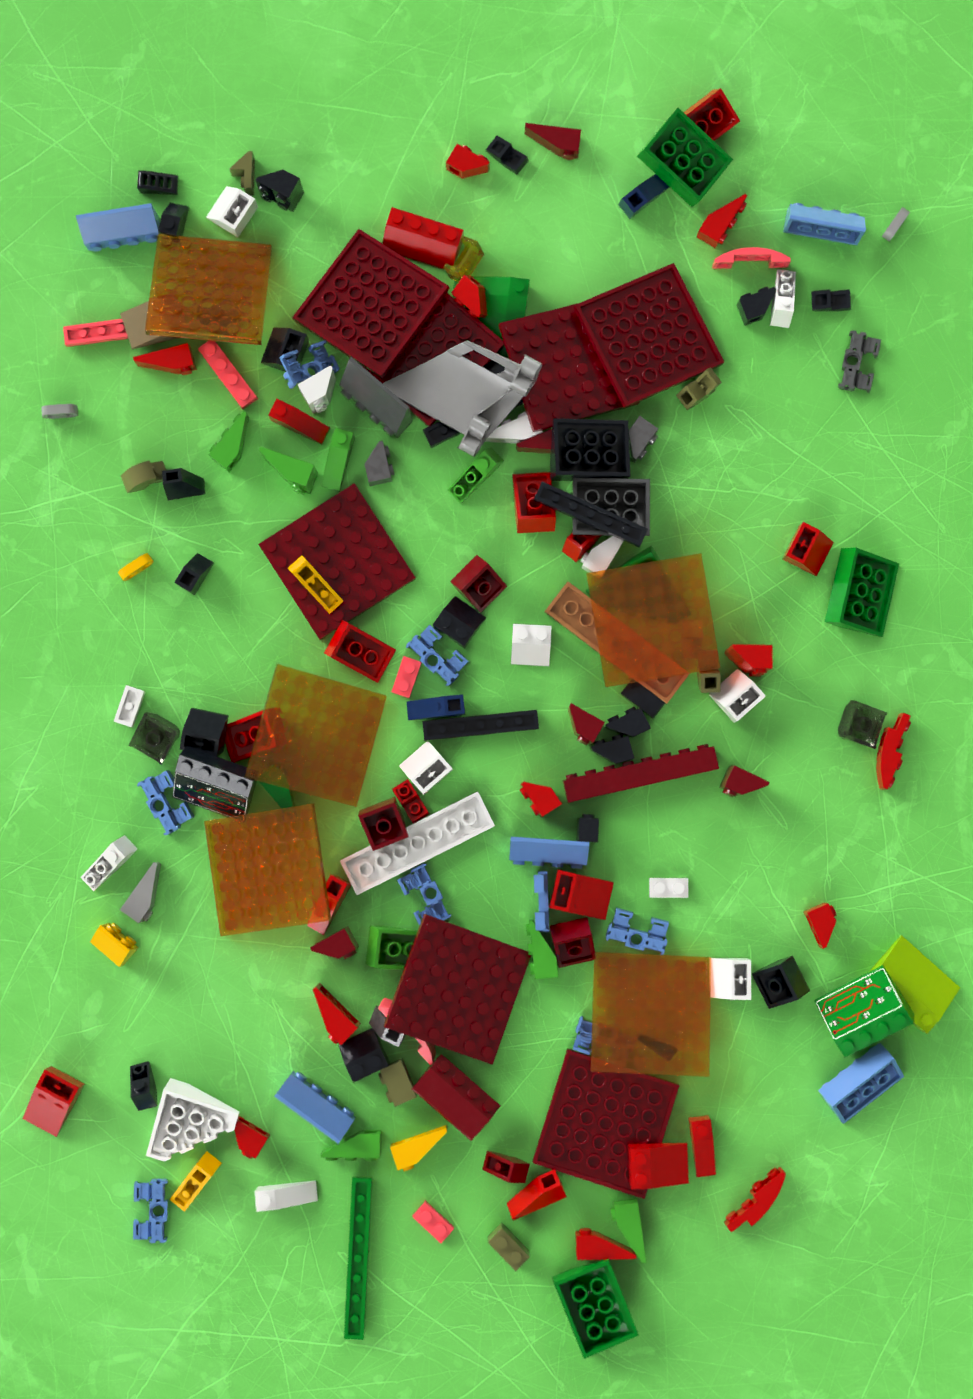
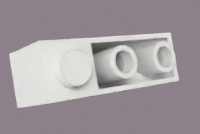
[770,269,796,328]
[485,412,543,443]
[81,835,137,891]

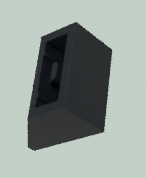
[255,170,304,212]
[261,328,309,372]
[180,708,229,757]

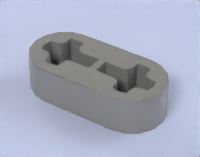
[882,207,910,242]
[41,404,78,419]

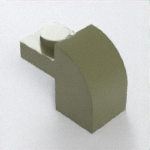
[676,367,722,410]
[121,461,166,493]
[697,649,721,693]

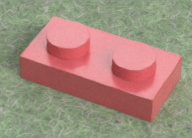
[391,656,422,699]
[412,1200,454,1243]

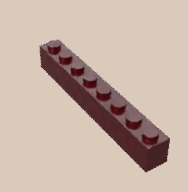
[562,744,719,803]

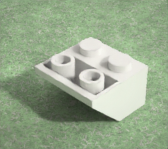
[206,186,258,238]
[709,669,766,723]
[399,741,453,795]
[709,958,751,1000]

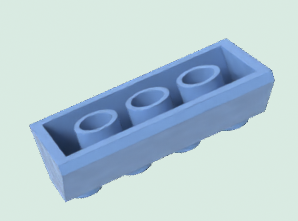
[76,203,162,252]
[783,203,866,245]
[509,837,590,869]
[818,1043,904,1124]
[274,1071,356,1144]

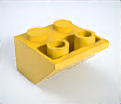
[90,923,138,967]

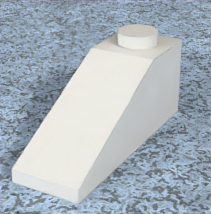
[580,536,624,580]
[255,1180,318,1212]

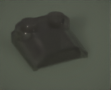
[838,700,887,749]
[128,712,180,765]

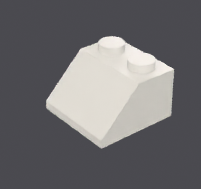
[298,365,336,414]
[511,624,552,666]

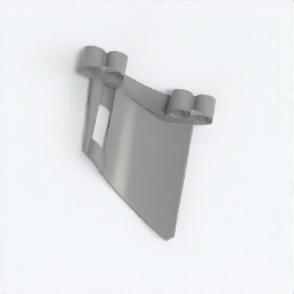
[383,340,542,457]

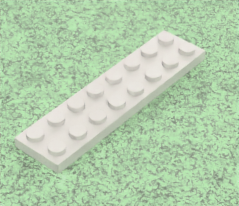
[340,792,495,895]

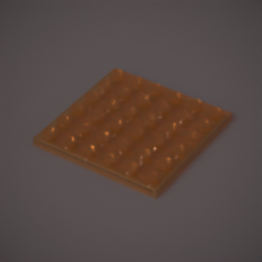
[145,234,272,345]
[586,553,720,687]
[245,664,387,807]
[204,804,331,936]
[590,952,711,1077]

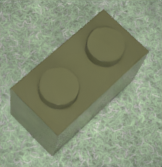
[378,1058,417,1106]
[488,1223,530,1271]

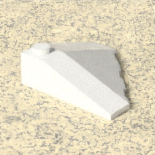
[146,1078,239,1162]

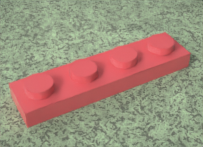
[63,319,128,347]
[198,338,258,409]

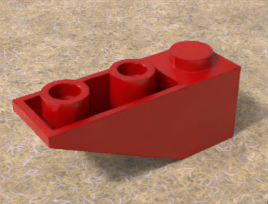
[697,194,747,249]
[307,875,351,935]
[507,1169,567,1221]

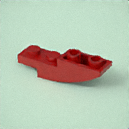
[876,713,911,790]
[724,1167,786,1233]

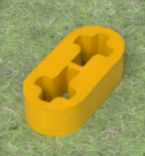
[118,553,154,581]

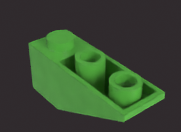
[209,411,249,472]
[448,448,504,504]
[526,919,558,979]
[321,1130,381,1161]

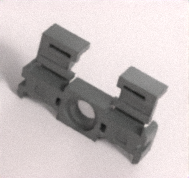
[838,330,881,393]

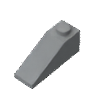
[120,862,161,923]

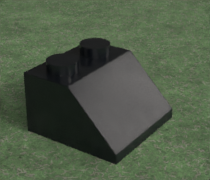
[433,596,486,649]
[752,955,810,1009]
[338,1028,390,1083]

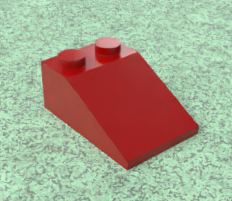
[512,472,556,533]
[324,620,396,683]
[225,707,289,763]
[313,983,361,1045]
[628,1143,689,1189]

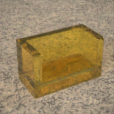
[444,236,484,282]

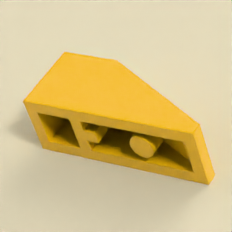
[288,555,343,614]
[390,1125,448,1171]
[169,1151,222,1212]

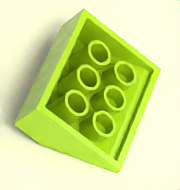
[869,935,960,1034]

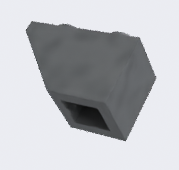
[629,416,658,463]
[365,441,394,486]
[369,1005,406,1047]

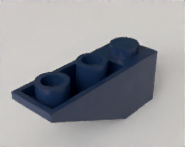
[618,174,670,219]
[406,694,465,721]

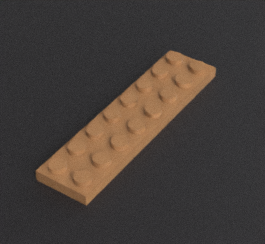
[545,581,690,704]

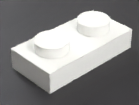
[114,685,145,728]
[649,878,688,898]

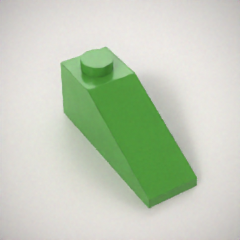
[321,428,355,491]
[610,1198,646,1263]

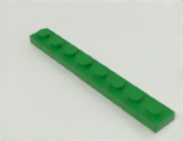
[344,1176,372,1340]

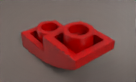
[392,779,430,824]

